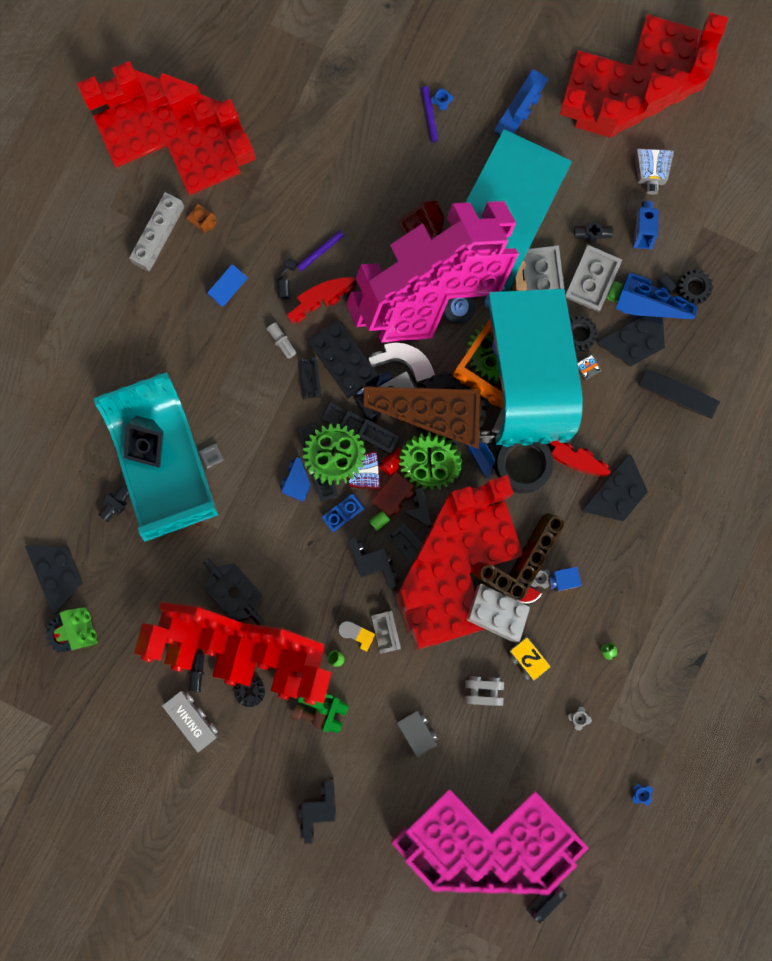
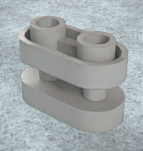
[464,676,504,706]

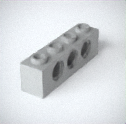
[129,192,184,272]

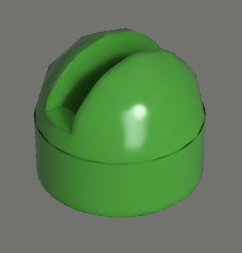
[600,643,617,660]
[327,650,344,667]

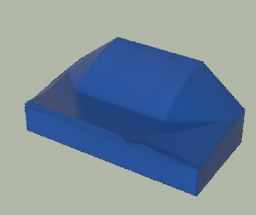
[466,443,495,479]

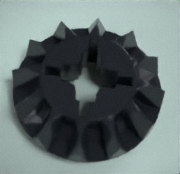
[234,676,265,707]

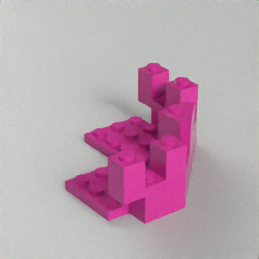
[346,201,519,343]
[391,789,589,894]

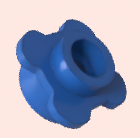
[431,88,453,110]
[632,784,653,805]

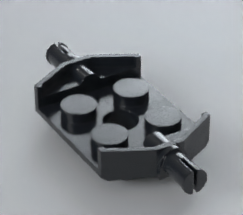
[203,558,265,626]

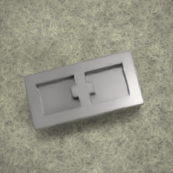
[371,611,401,654]

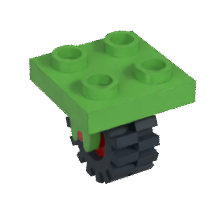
[45,607,98,652]

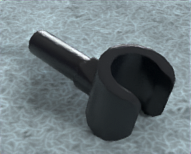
[275,259,298,281]

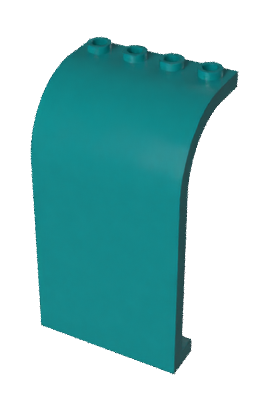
[465,129,572,292]
[485,289,582,447]
[94,372,218,541]

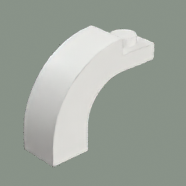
[369,343,435,385]

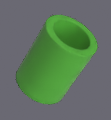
[606,281,624,302]
[369,510,390,531]

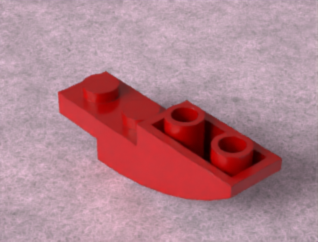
[287,277,356,325]
[547,441,611,477]

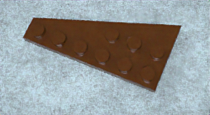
[364,387,481,449]

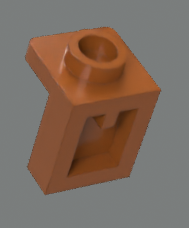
[187,204,216,233]

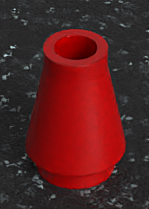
[379,447,402,476]

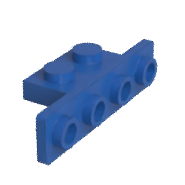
[494,69,548,136]

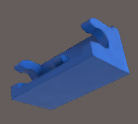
[207,264,248,307]

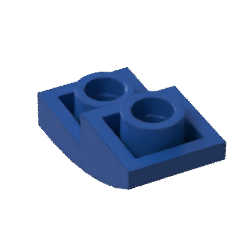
[321,493,365,532]

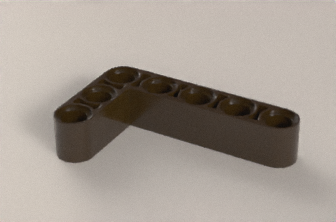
[473,513,564,600]

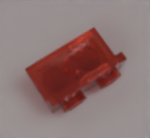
[372,472,415,516]

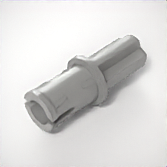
[267,322,296,359]

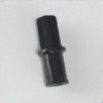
[189,653,204,692]

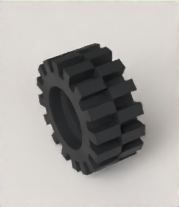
[677,269,713,305]
[570,315,598,352]

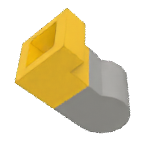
[339,621,375,652]

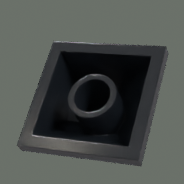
[124,415,164,468]

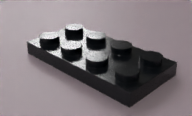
[307,319,379,399]

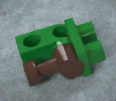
[292,693,349,733]

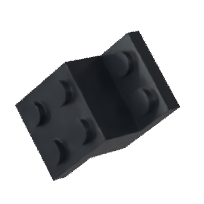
[348,537,399,590]
[298,777,336,844]

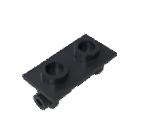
[526,885,567,924]

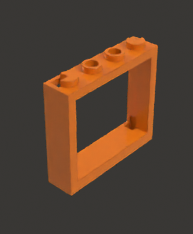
[452,318,504,410]

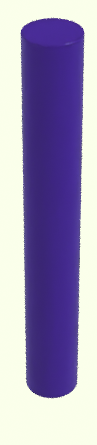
[421,86,438,142]
[296,230,344,272]

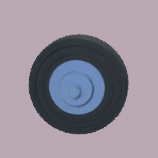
[443,297,475,324]

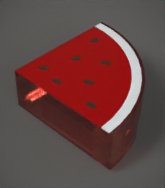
[516,587,542,604]

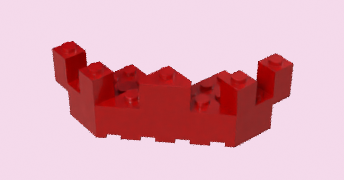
[559,12,728,138]
[77,61,256,196]
[395,475,523,651]
[134,602,332,705]

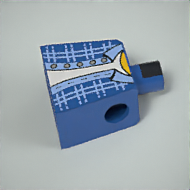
[633,201,659,250]

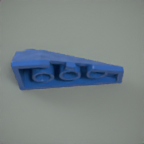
[616,272,698,319]

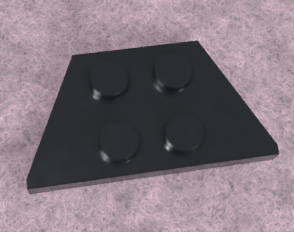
[597,316,665,367]
[582,454,648,522]
[25,545,83,615]

